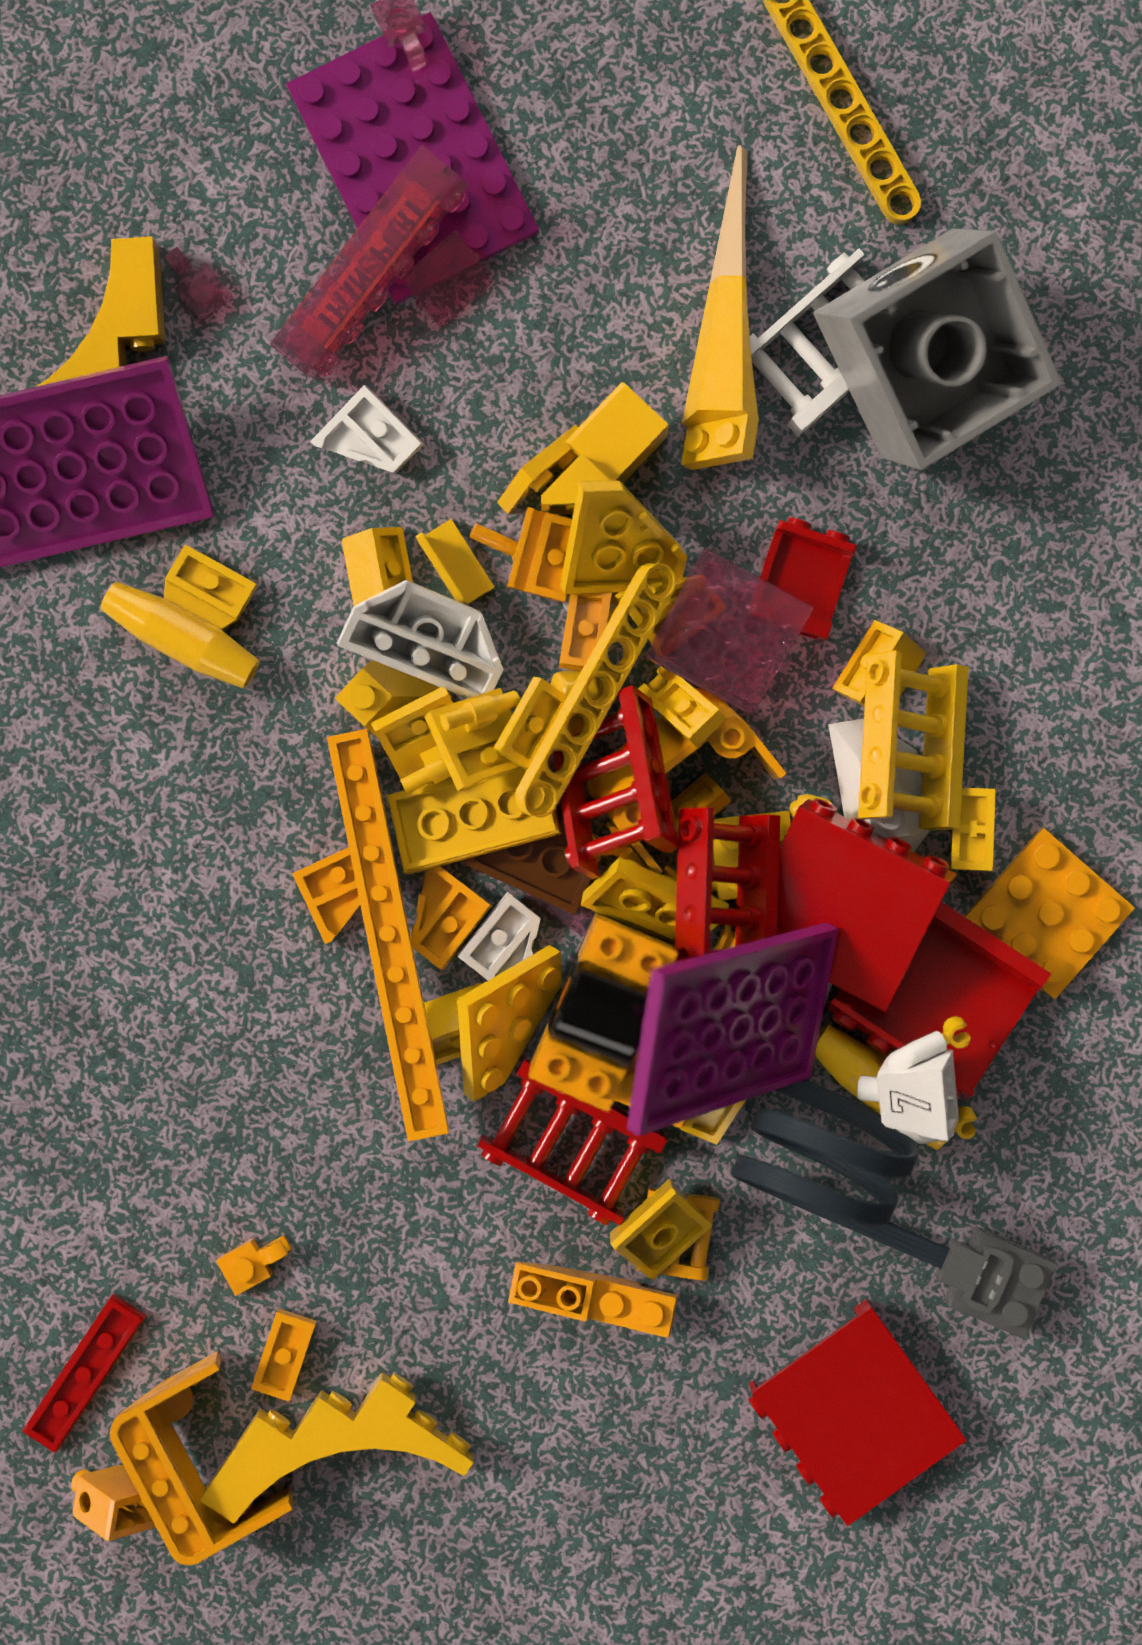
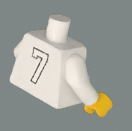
[857,1016,977,1144]

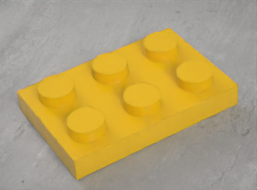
[581,857,729,944]

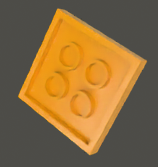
[964,828,1135,999]

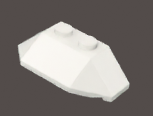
[337,580,504,698]
[828,719,930,852]

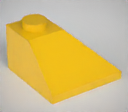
[335,660,453,738]

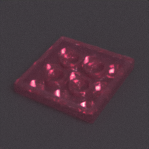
[645,547,814,716]

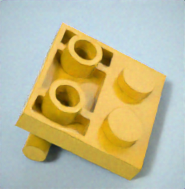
[371,686,453,794]
[424,688,523,791]

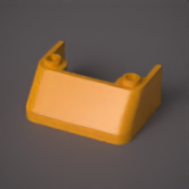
[587,687,787,874]
[110,1351,293,1565]

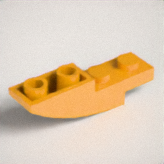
[508,1261,679,1338]

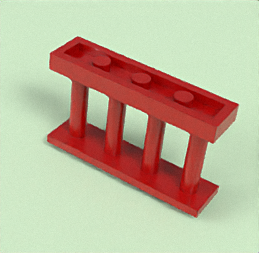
[552,685,679,879]
[674,807,780,963]
[477,1057,668,1225]

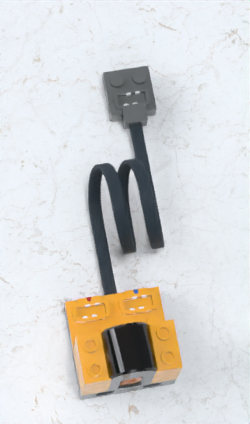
[529,912,1057,1340]

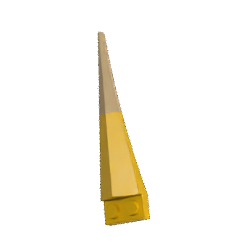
[681,145,759,470]

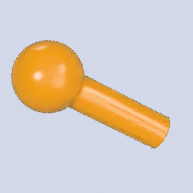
[470,523,518,561]

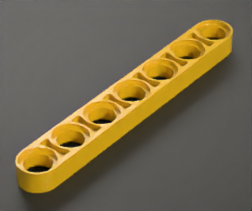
[763,0,921,225]
[515,563,676,818]

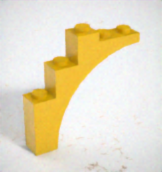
[35,236,165,387]
[200,1372,474,1524]

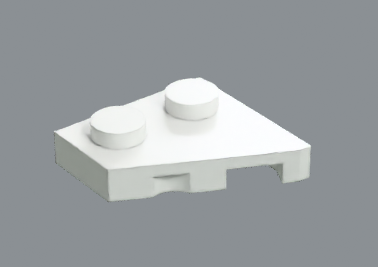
[310,385,424,473]
[457,891,541,980]

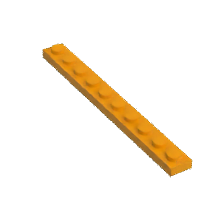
[327,729,450,1142]

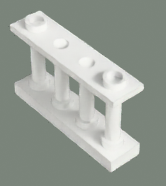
[750,248,864,437]

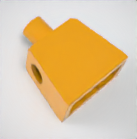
[71,1465,156,1541]

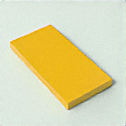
[387,769,562,875]

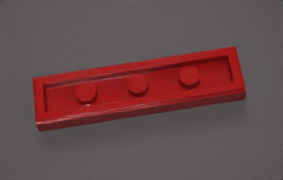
[22,1293,147,1454]

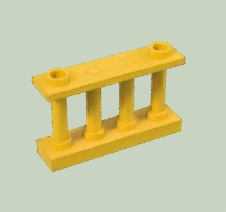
[858,650,969,831]

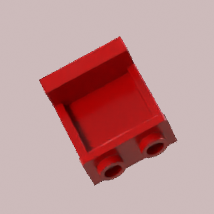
[746,517,857,642]

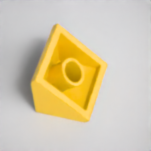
[565,382,669,484]
[541,453,611,515]
[610,1178,712,1281]

